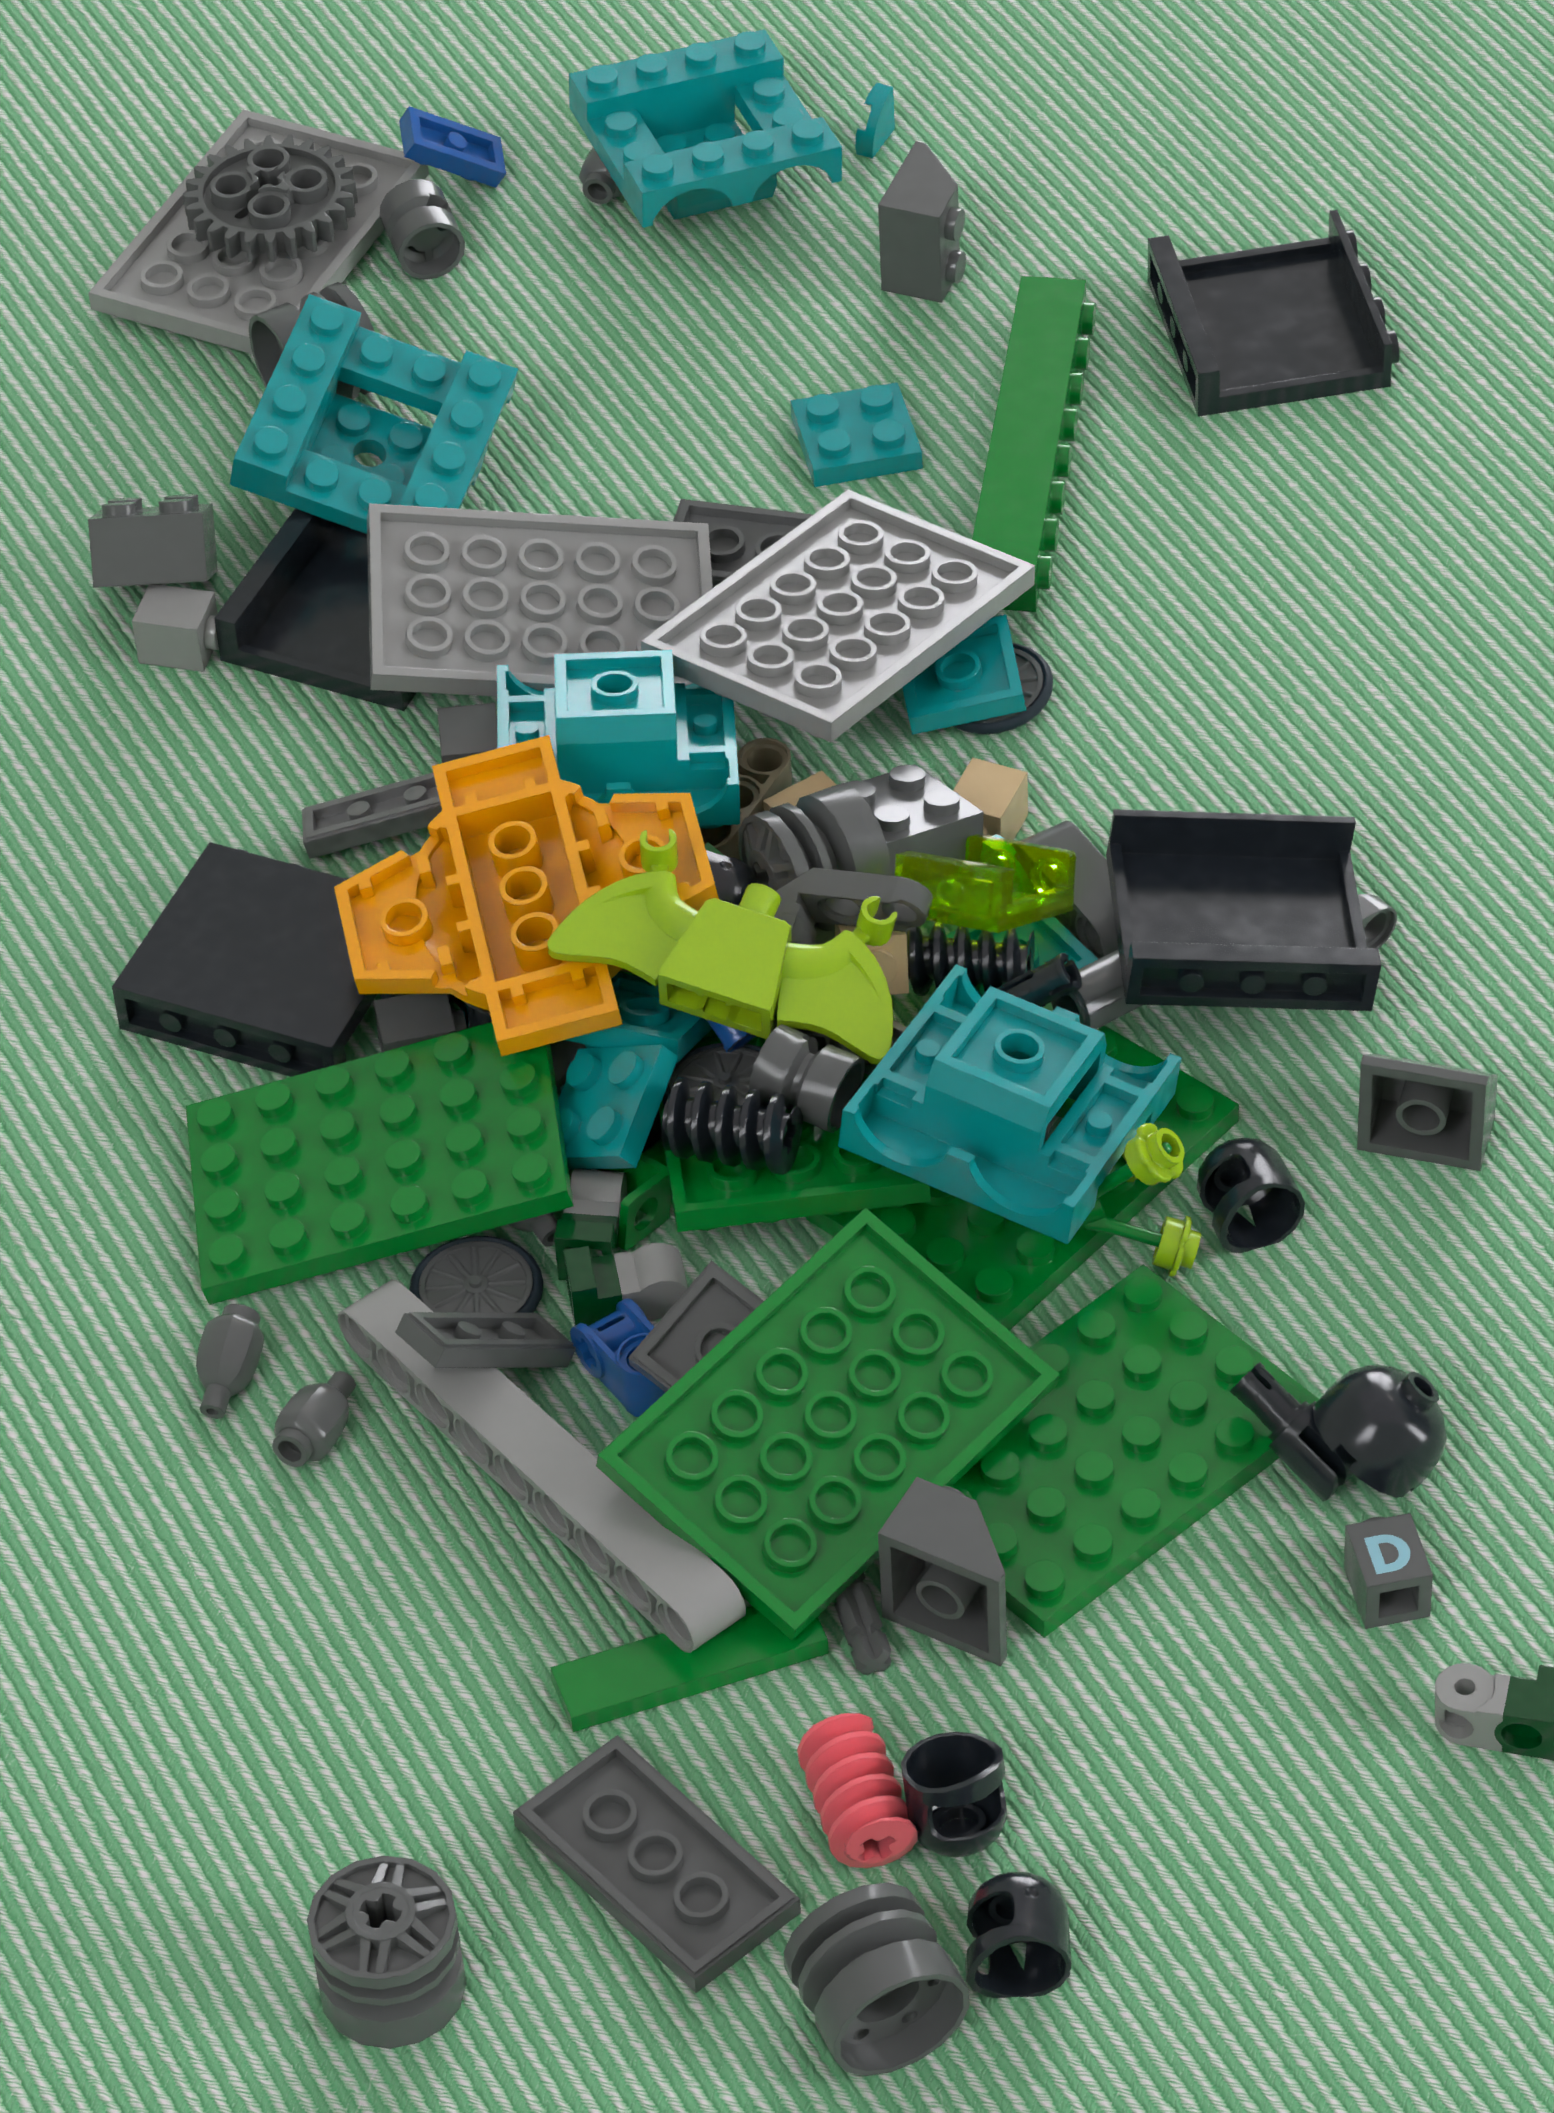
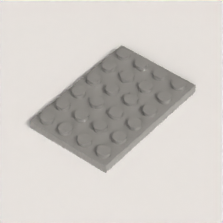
[88,109,429,354]
[641,490,1035,742]
[367,503,713,697]

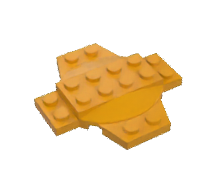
[334,735,719,1057]

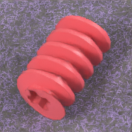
[797,1713,918,1868]

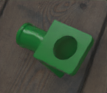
[599,1137,671,1251]

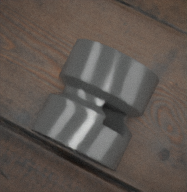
[379,179,465,280]
[748,1024,865,1133]

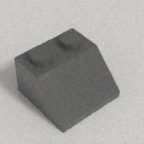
[878,141,966,303]
[1357,1054,1498,1171]
[878,1477,1007,1666]

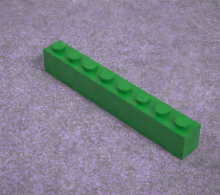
[972,276,1096,612]

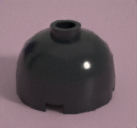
[1313,1364,1447,1498]

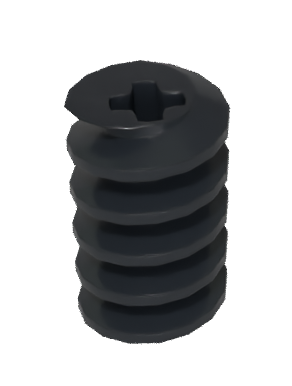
[907,919,1035,996]
[661,1077,803,1175]

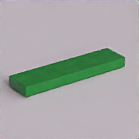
[550,1606,829,1732]

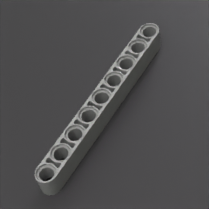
[338,1279,746,1653]

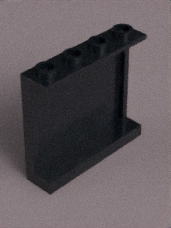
[1148,210,1400,417]
[214,508,417,711]
[1106,809,1381,1011]
[112,842,378,1077]

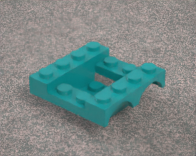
[569,29,842,228]
[230,294,518,534]
[497,649,740,829]
[838,964,1182,1244]

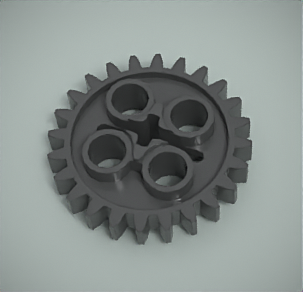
[183,135,358,262]

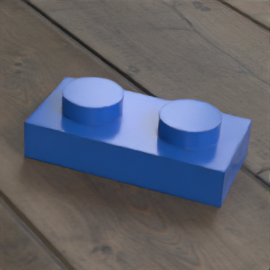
[399,106,506,188]

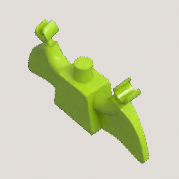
[547,829,897,1065]

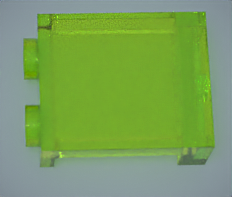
[895,834,1076,933]

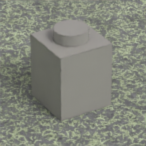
[132,584,219,672]

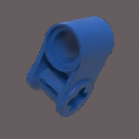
[570,1298,665,1417]

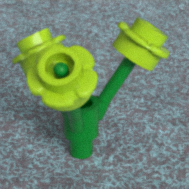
[1081,1123,1201,1277]

